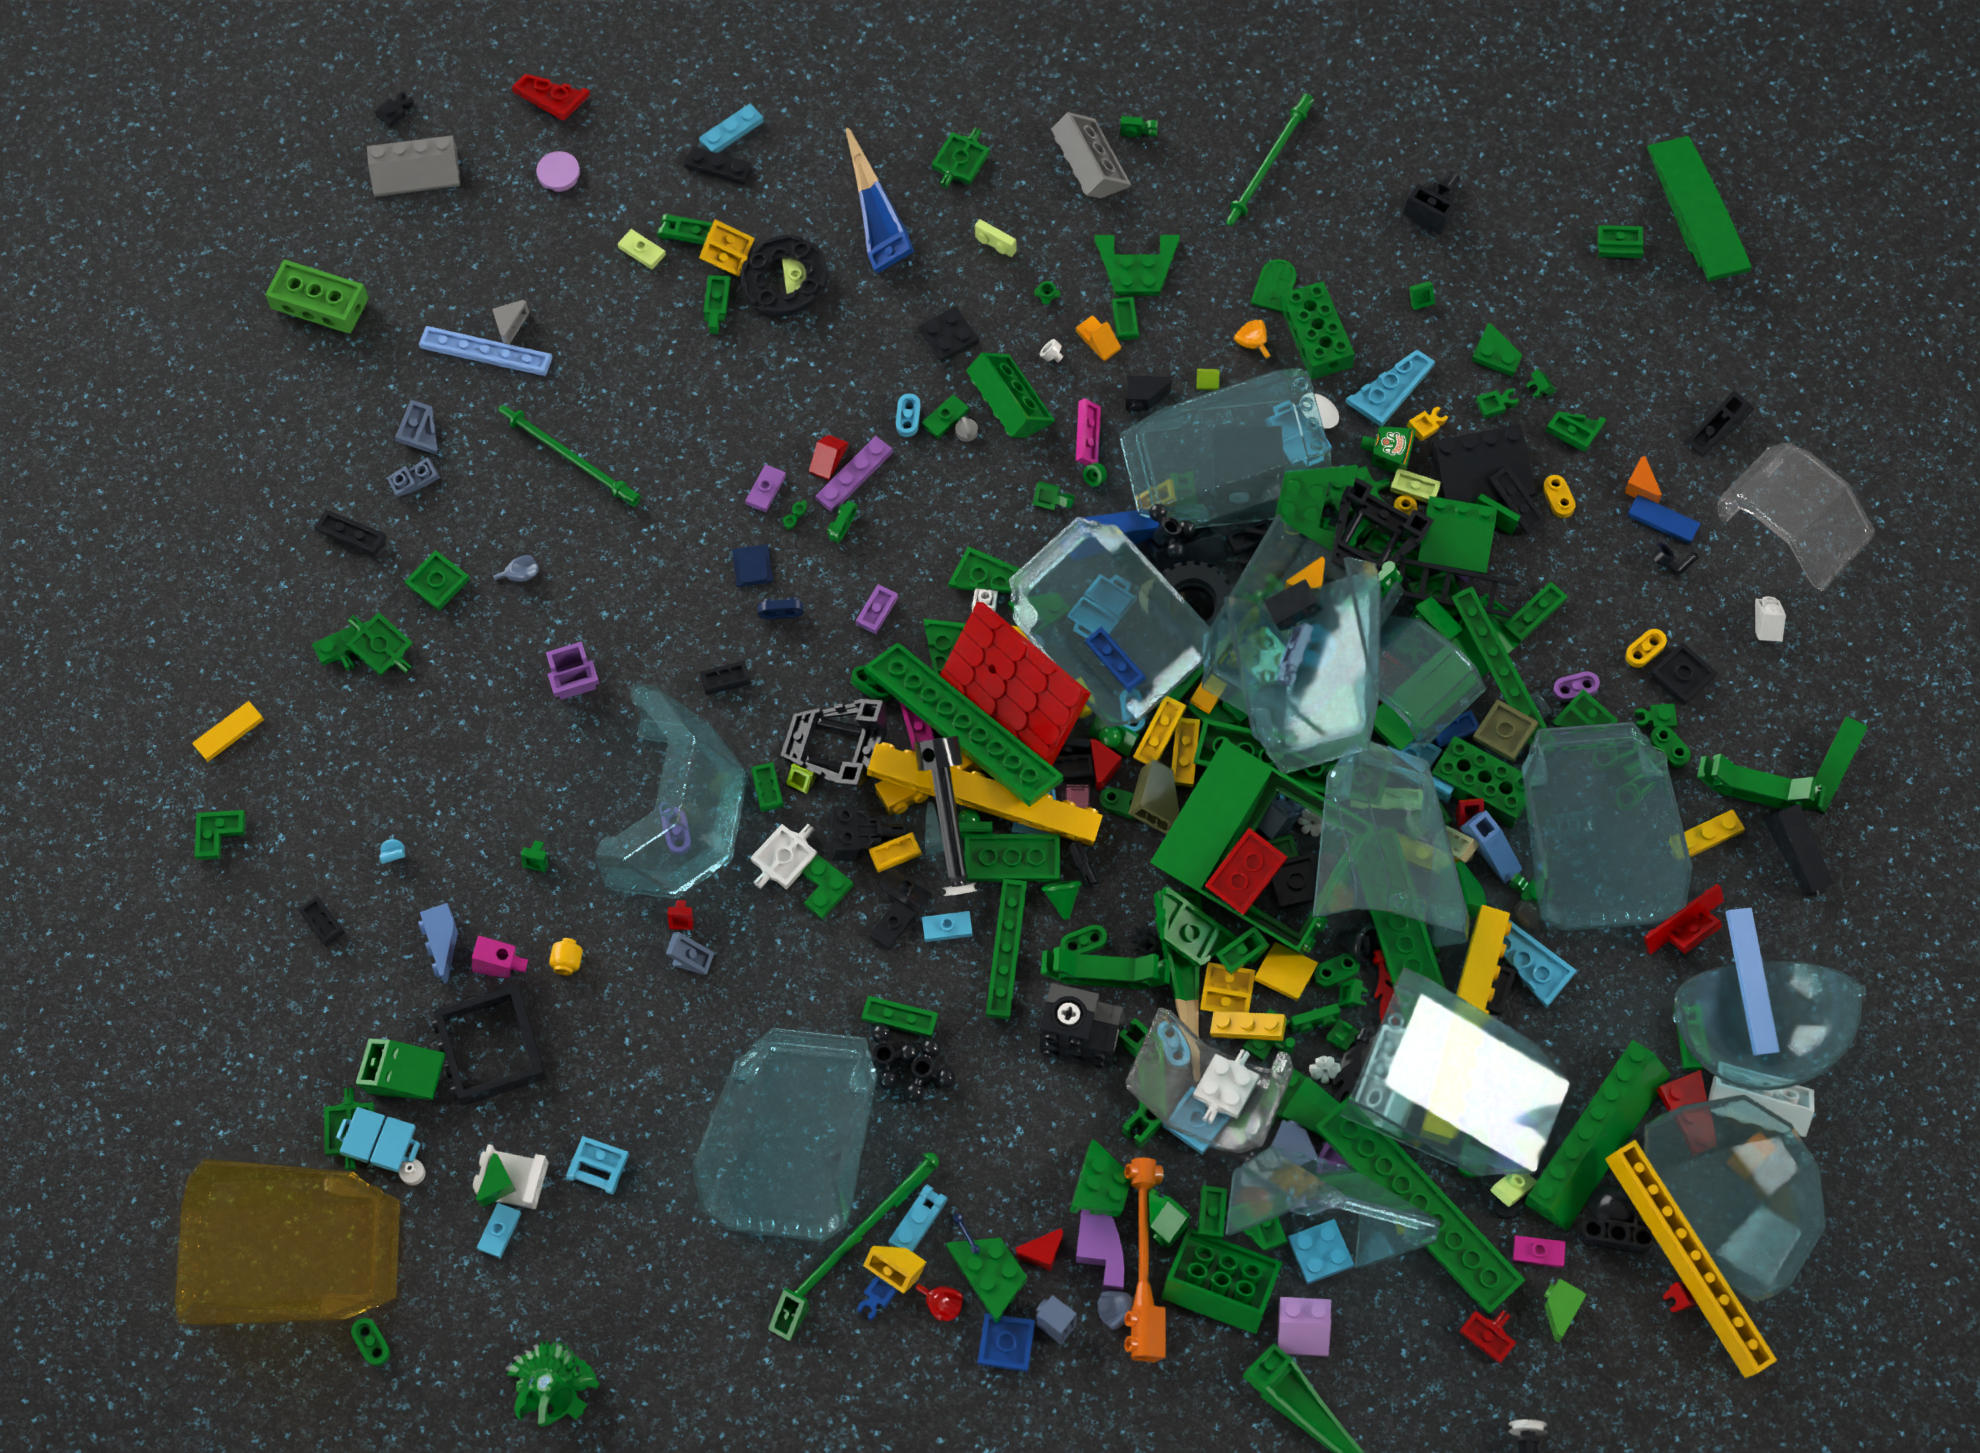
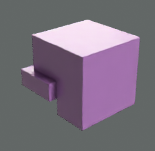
[546,641,600,700]

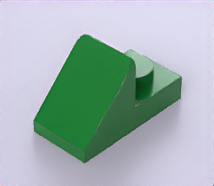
[1216,926,1269,975]

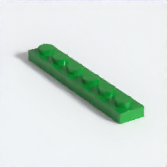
[986,879,1027,1020]

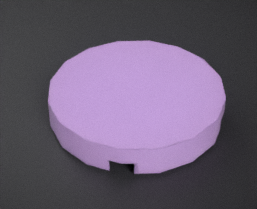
[536,151,580,192]

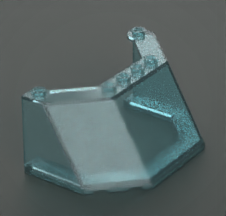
[595,683,749,899]

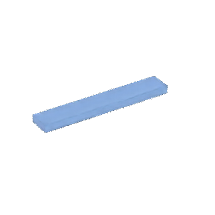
[419,326,552,376]
[1726,907,1780,1056]

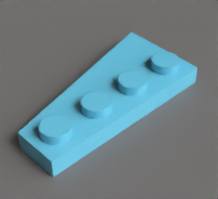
[1345,350,1435,427]
[1503,920,1577,1009]

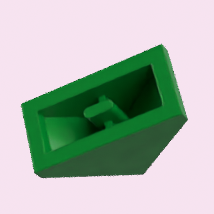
[476,1153,516,1207]
[768,1288,810,1341]

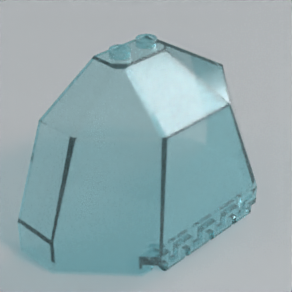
[1644,1094,1826,1302]

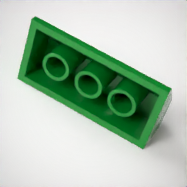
[966,352,1055,438]

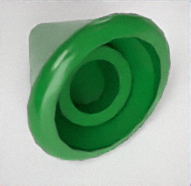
[1042,880,1081,920]

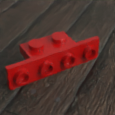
[1644,884,1724,955]

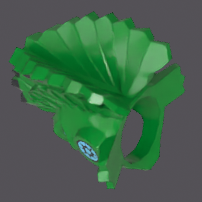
[505,1341,600,1427]

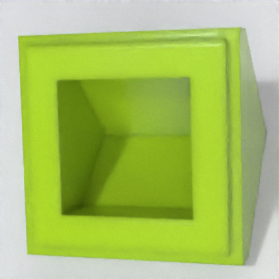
[1196,369,1220,390]
[786,763,817,794]

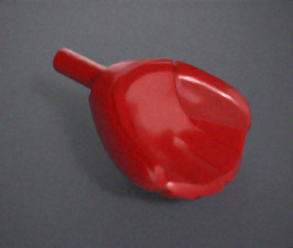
[916,1284,964,1321]

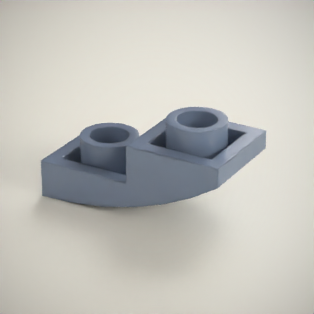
[387,457,441,497]

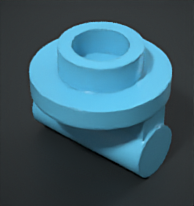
[380,839,405,864]

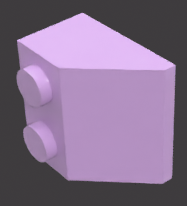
[1278,1297,1331,1357]

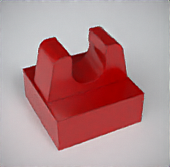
[667,900,694,930]
[1663,1282,1697,1312]

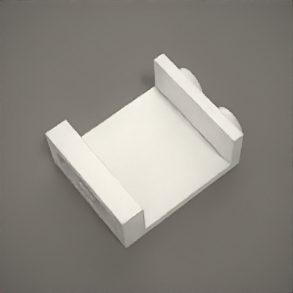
[473,1144,548,1210]

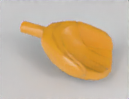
[1234,320,1270,359]

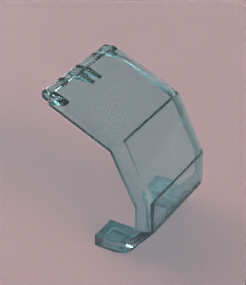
[1325,614,1487,753]

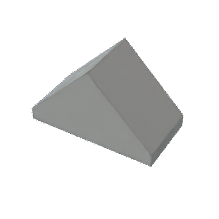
[492,300,529,344]

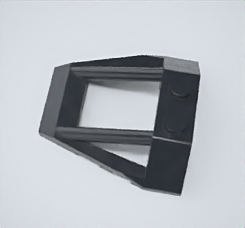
[1330,477,1434,582]
[781,699,887,787]

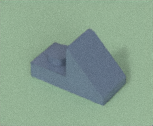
[666,932,714,975]

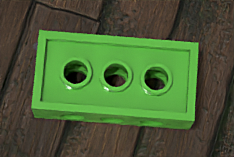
[265,259,369,334]

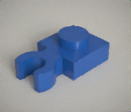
[857,1275,898,1321]

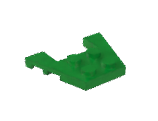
[1094,235,1180,296]
[1275,464,1358,551]

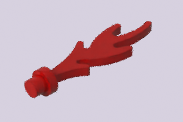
[1373,950,1400,1028]

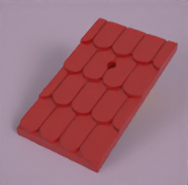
[939,602,1091,766]

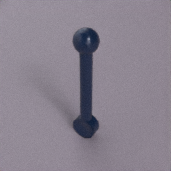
[953,1213,980,1254]

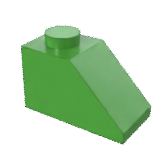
[1544,1279,1586,1342]

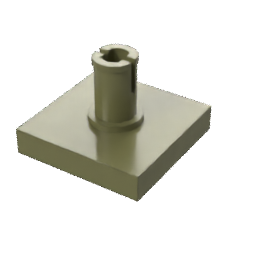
[1473,699,1538,762]

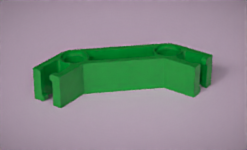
[1697,754,1826,811]
[1041,947,1171,990]
[1118,1018,1165,1149]

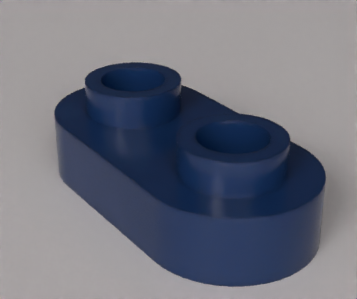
[757,597,804,619]

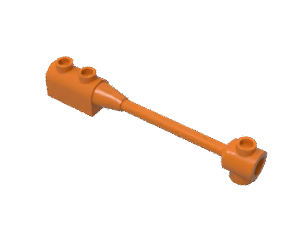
[1125,1158,1166,1363]

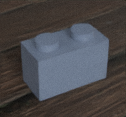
[1036,1295,1077,1345]

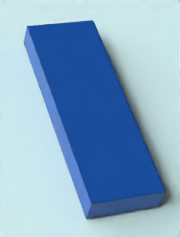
[1627,495,1701,545]
[1084,626,1147,693]

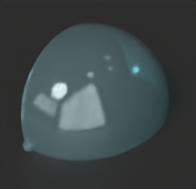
[1673,961,1866,1090]

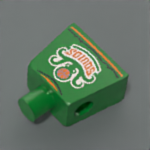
[1360,426,1416,474]

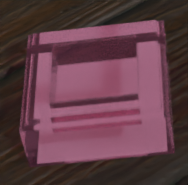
[1066,785,1089,809]

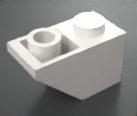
[1755,596,1786,641]

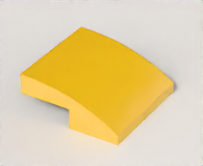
[699,220,755,277]
[1254,942,1319,1002]
[1200,962,1256,1013]

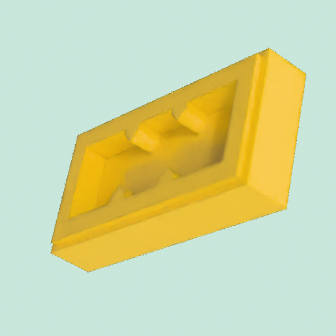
[869,832,922,872]

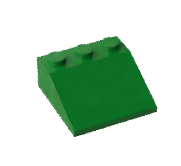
[1418,496,1498,574]

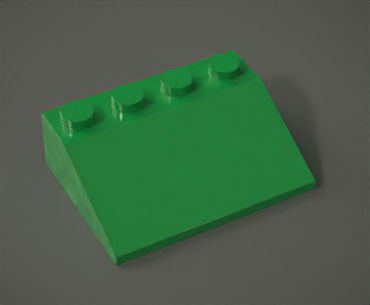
[1161,1227,1283,1334]

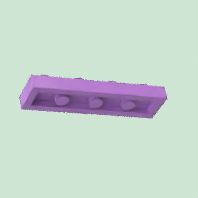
[815,436,893,513]

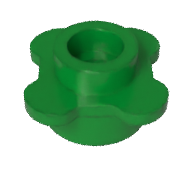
[1034,281,1060,305]

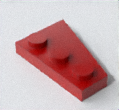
[512,74,590,121]
[1657,1070,1716,1156]

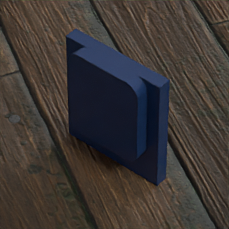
[732,544,773,587]

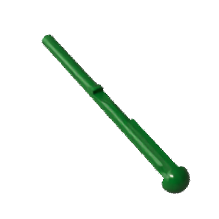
[794,1152,939,1297]

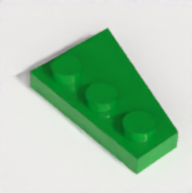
[948,546,1030,595]
[923,619,966,675]

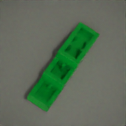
[1815,716,1868,814]

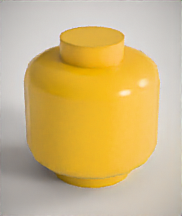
[549,938,583,976]

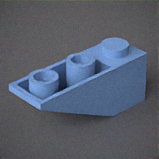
[1460,810,1522,884]
[418,903,458,984]

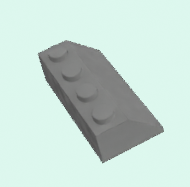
[1051,112,1131,198]
[367,135,460,197]

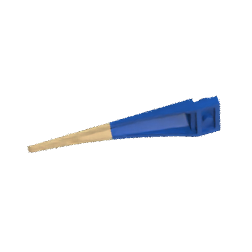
[846,128,914,273]

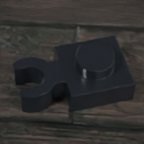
[374,91,414,128]

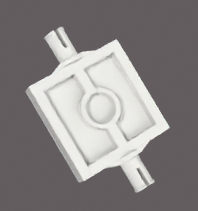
[750,824,818,890]
[1193,1050,1260,1124]

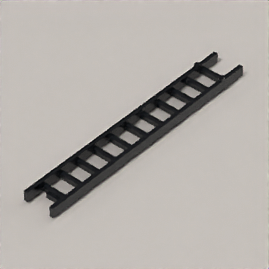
[1239,527,1519,618]

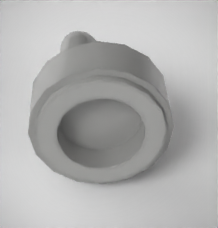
[955,417,978,442]

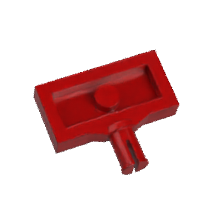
[1459,1310,1516,1364]

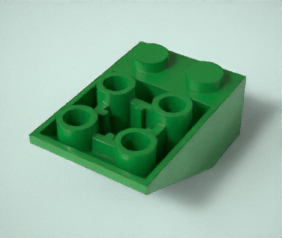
[356,1038,446,1100]

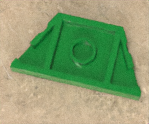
[1160,886,1238,967]
[1069,1140,1131,1217]
[946,1238,1027,1323]

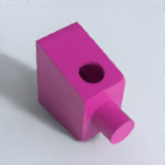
[472,936,529,978]

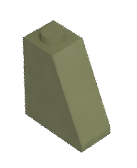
[1128,759,1180,834]

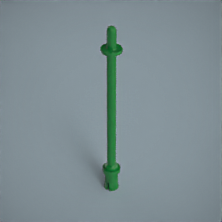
[1226,94,1315,227]
[498,405,641,507]

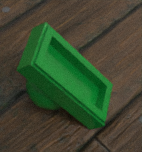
[1088,712,1140,757]
[958,808,993,839]

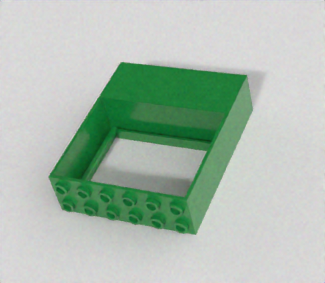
[1150,739,1378,955]

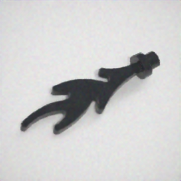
[1333,1028,1370,1102]

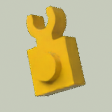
[1406,407,1448,441]

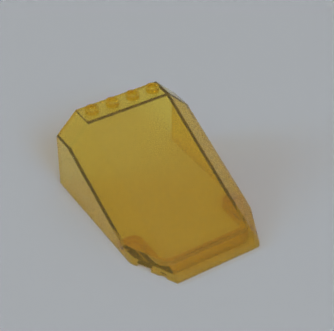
[175,1158,400,1325]

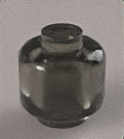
[1511,899,1547,934]

